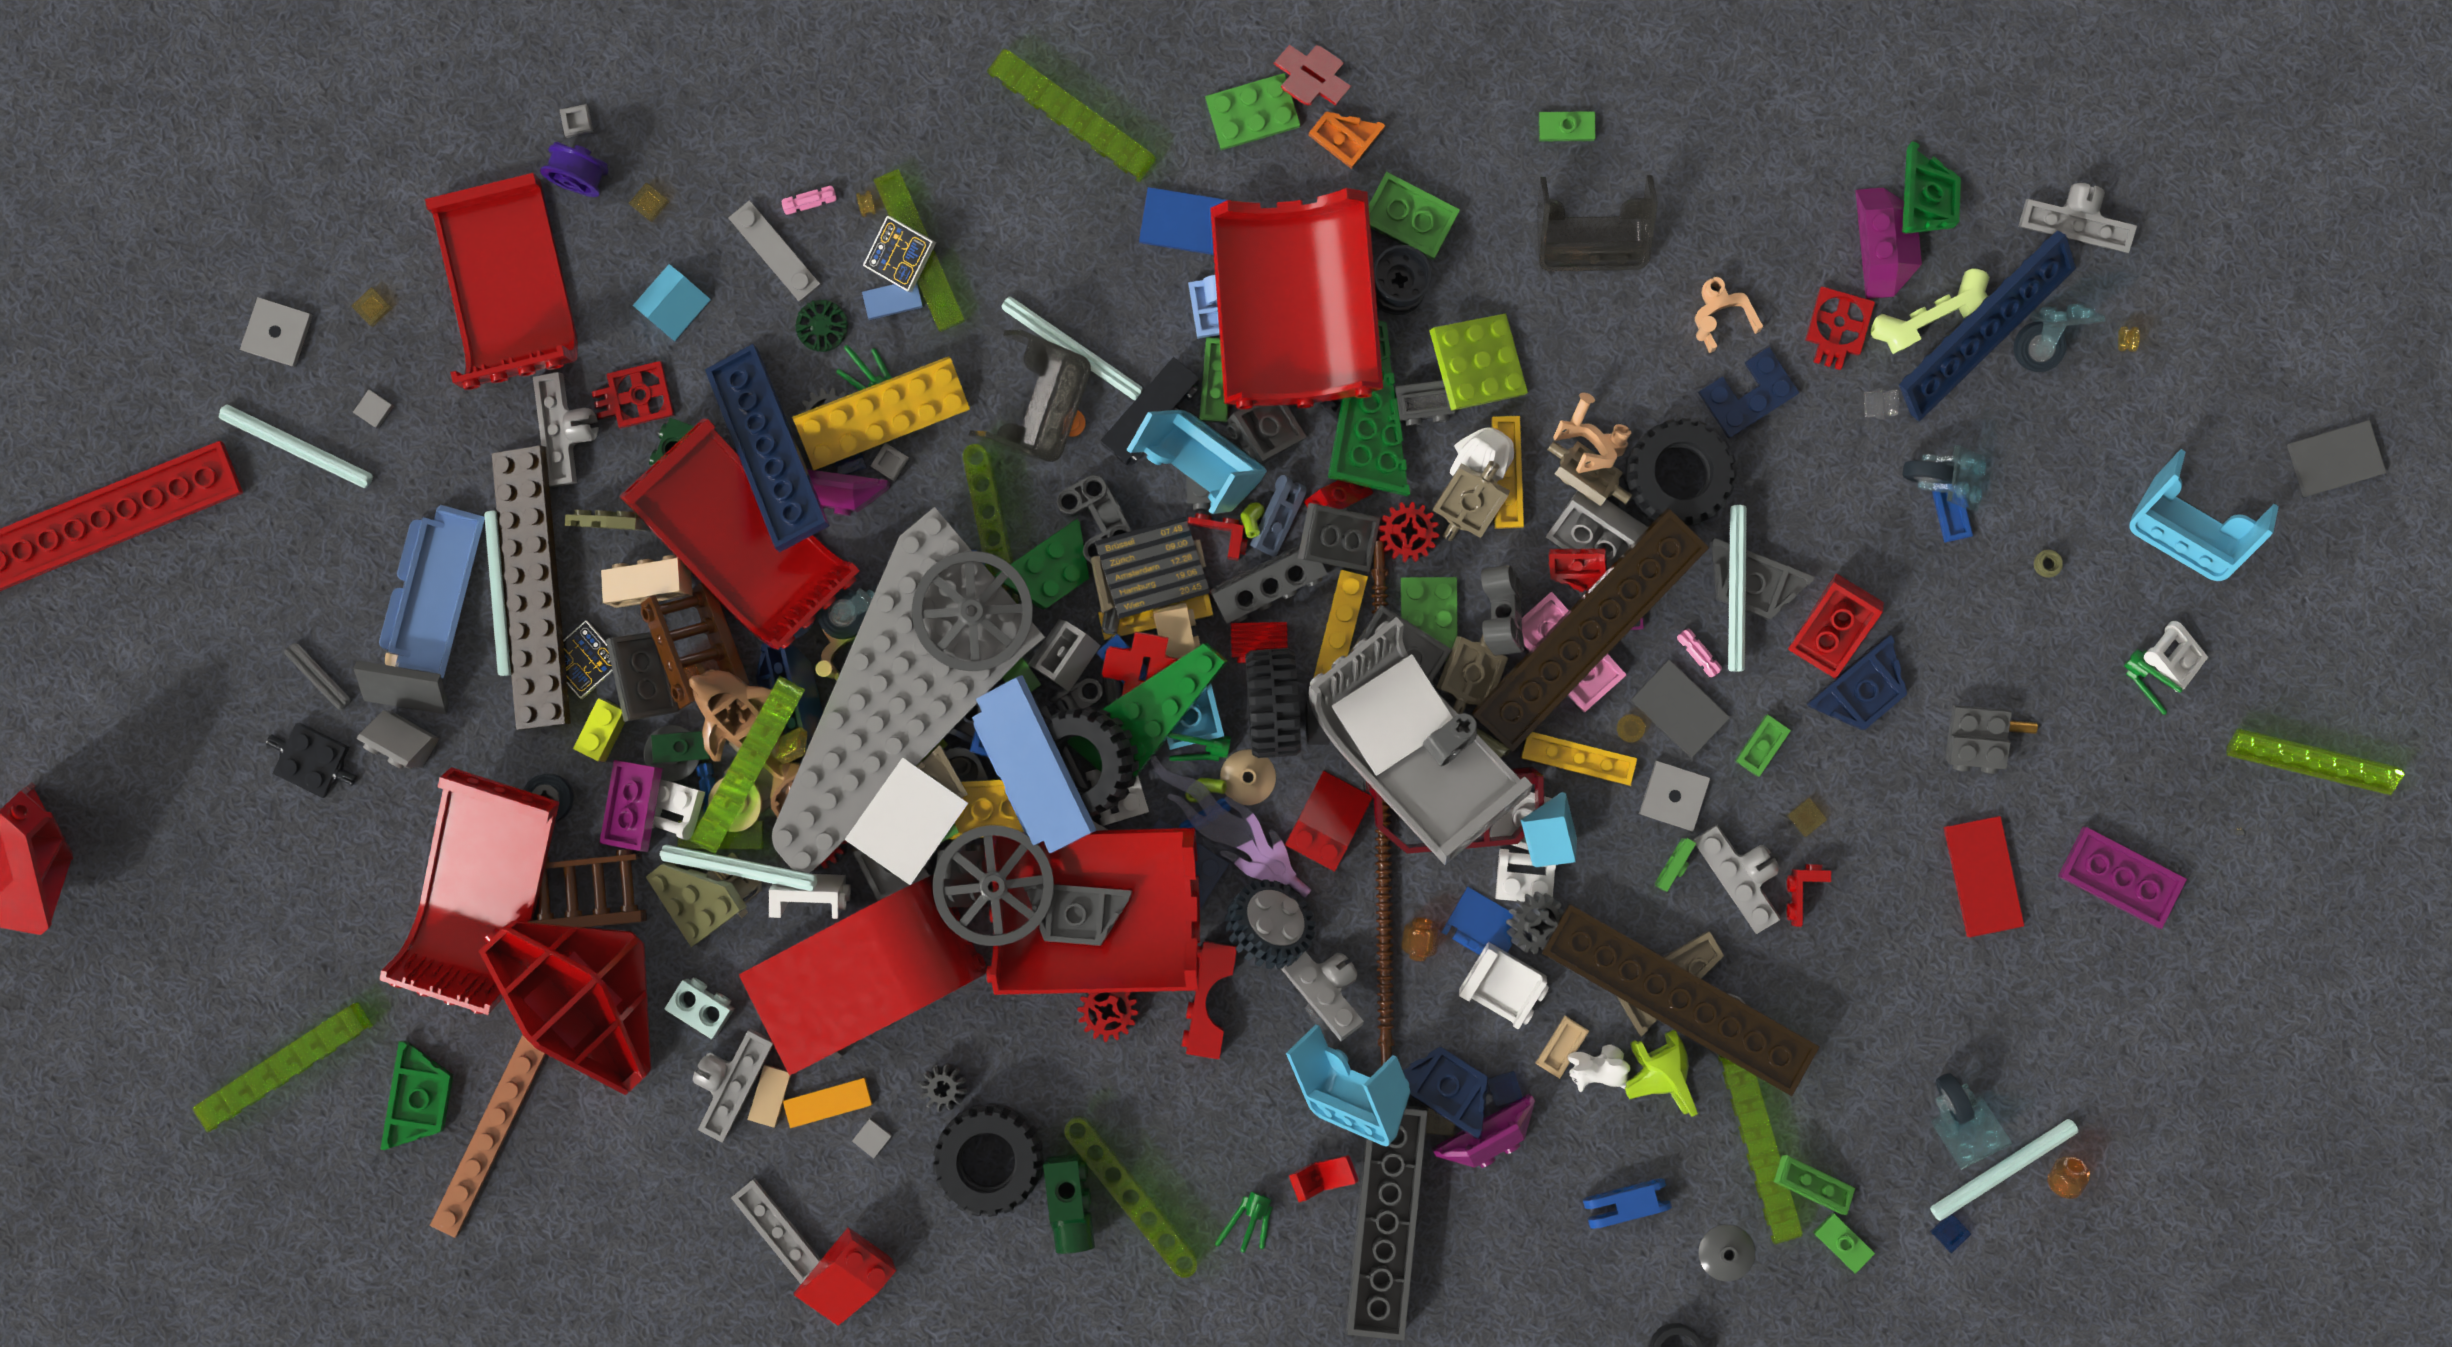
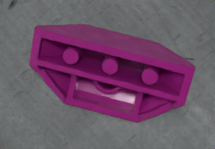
[1855,187,1922,299]
[807,469,890,516]
[1431,1093,1535,1168]

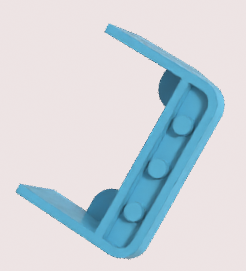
[1127,410,1267,514]
[2130,449,2279,581]
[1286,1024,1410,1146]

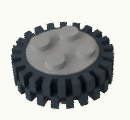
[1225,879,1315,969]

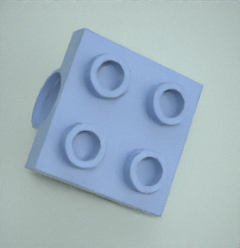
[1188,275,1219,339]

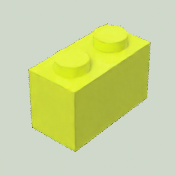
[573,698,625,762]

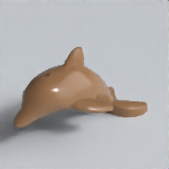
[689,670,801,818]

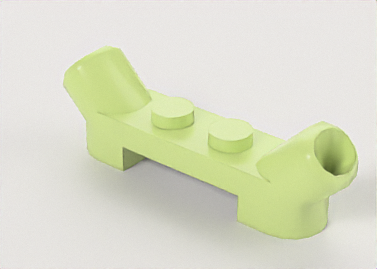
[1871,268,1990,354]

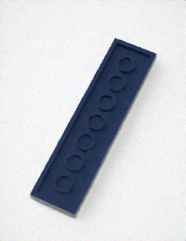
[1899,230,2076,422]
[705,344,830,552]

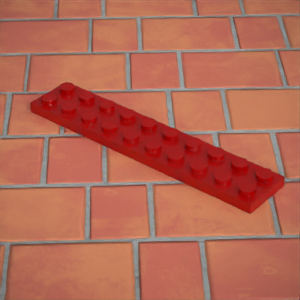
[0,441,243,591]

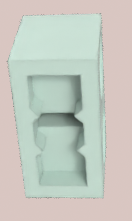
[664,977,735,1039]

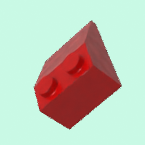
[1788,573,1884,679]
[1284,771,1372,872]
[794,1227,896,1326]

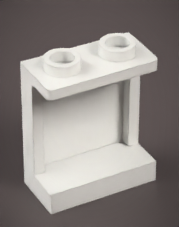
[769,874,851,919]
[1459,942,1549,1029]

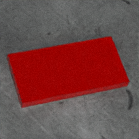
[1944,816,2024,937]

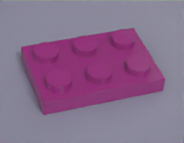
[600,760,663,852]

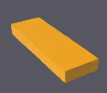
[783,1077,873,1128]

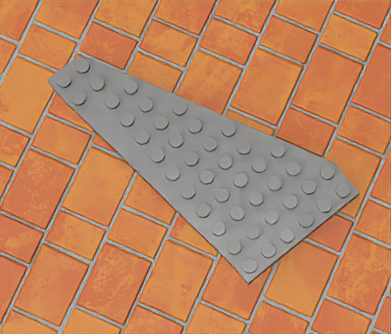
[772,507,1045,873]

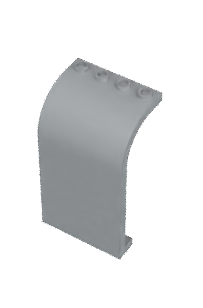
[1309,617,1532,865]

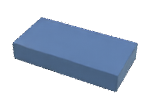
[862,283,923,320]

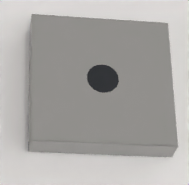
[240,297,313,367]
[1639,761,1710,831]

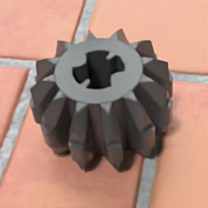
[919,1063,968,1112]

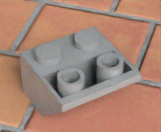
[1028,619,1101,692]
[357,710,440,770]

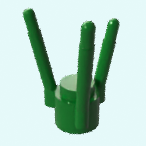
[836,345,892,390]
[2123,649,2183,715]
[1168,731,1231,761]
[1215,1191,1273,1253]

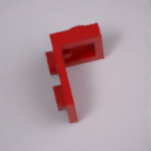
[1304,480,1373,510]
[1188,513,1248,561]
[1786,864,1831,927]
[1289,1155,1359,1202]

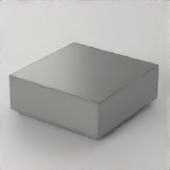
[560,104,593,138]
[353,390,394,429]
[871,443,909,482]
[852,1118,892,1158]

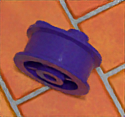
[540,142,609,197]

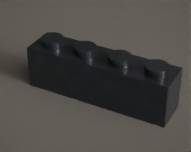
[1100,357,1200,466]

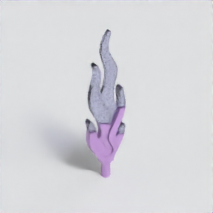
[1151,755,1311,898]

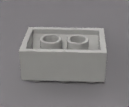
[1546,490,1648,570]

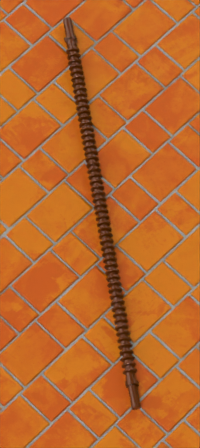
[1371,541,1395,1066]

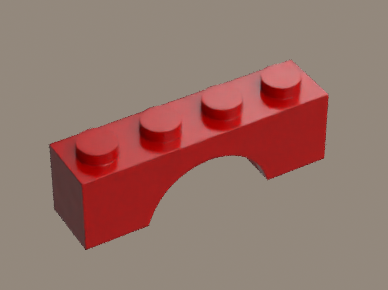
[1181,940,1237,1059]

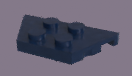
[1807,635,1907,730]
[1403,1047,1489,1140]

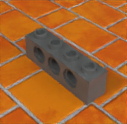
[1209,545,1327,624]

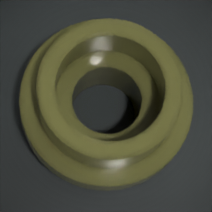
[2034,550,2063,578]

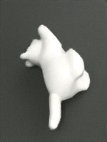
[1568,1045,1631,1092]

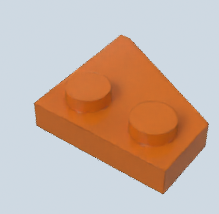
[1309,111,1385,169]

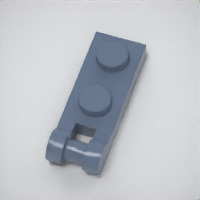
[1250,475,1306,557]

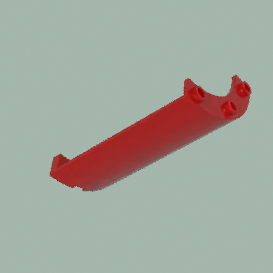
[1210,188,1383,409]
[985,828,1200,995]

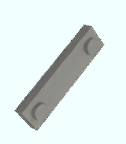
[728,200,821,303]
[731,1178,821,1284]

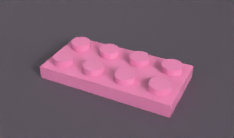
[1522,592,1626,712]

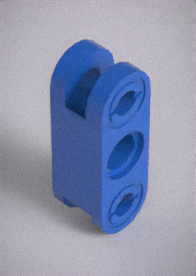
[1583,1179,1672,1228]

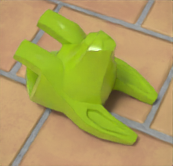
[1625,1030,1698,1117]

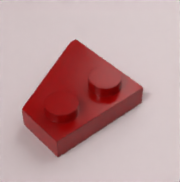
[1549,549,1607,592]

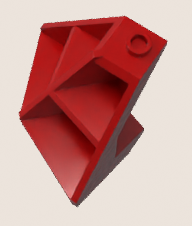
[0,782,73,935]
[479,921,651,1095]

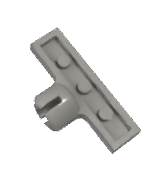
[2018,183,2137,253]
[533,372,599,487]
[1693,824,1781,934]
[1281,951,1364,1041]
[693,1028,774,1143]

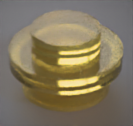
[1616,714,1645,742]

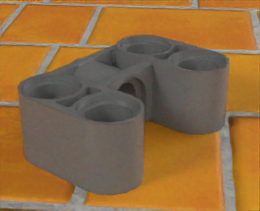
[1057,475,1131,564]
[1481,565,1524,656]

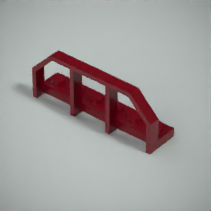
[1368,767,1544,854]

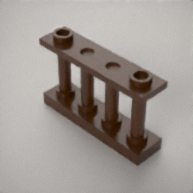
[640,582,750,709]
[528,849,647,927]

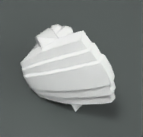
[1450,427,1514,483]

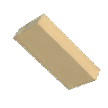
[1535,1015,1589,1079]
[747,1064,791,1128]

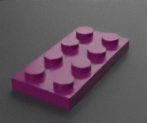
[2058,827,2187,929]

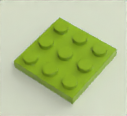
[1429,313,1528,411]

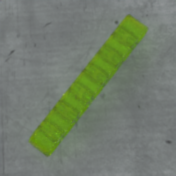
[987,48,1157,182]
[963,444,1022,604]
[690,676,805,854]
[192,1002,373,1133]
[1718,1056,1802,1245]
[1064,1116,1197,1278]

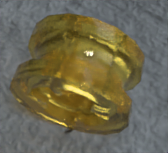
[856,190,876,217]
[2118,326,2140,352]

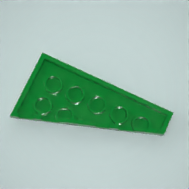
[1327,320,1410,496]
[1067,643,1228,777]

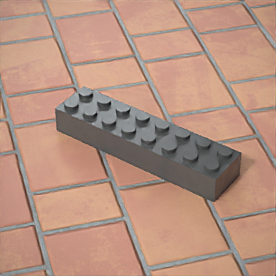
[1346,1105,1427,1341]

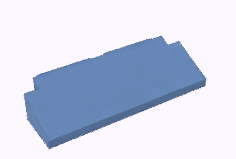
[379,505,485,679]
[972,675,1096,853]

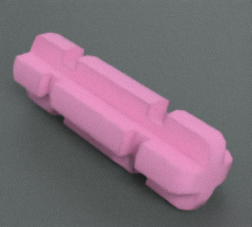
[782,186,837,215]
[1677,628,1722,677]

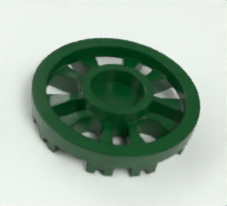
[795,300,848,352]

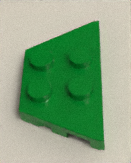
[1902,141,1961,233]
[993,519,1089,610]
[380,1040,453,1150]

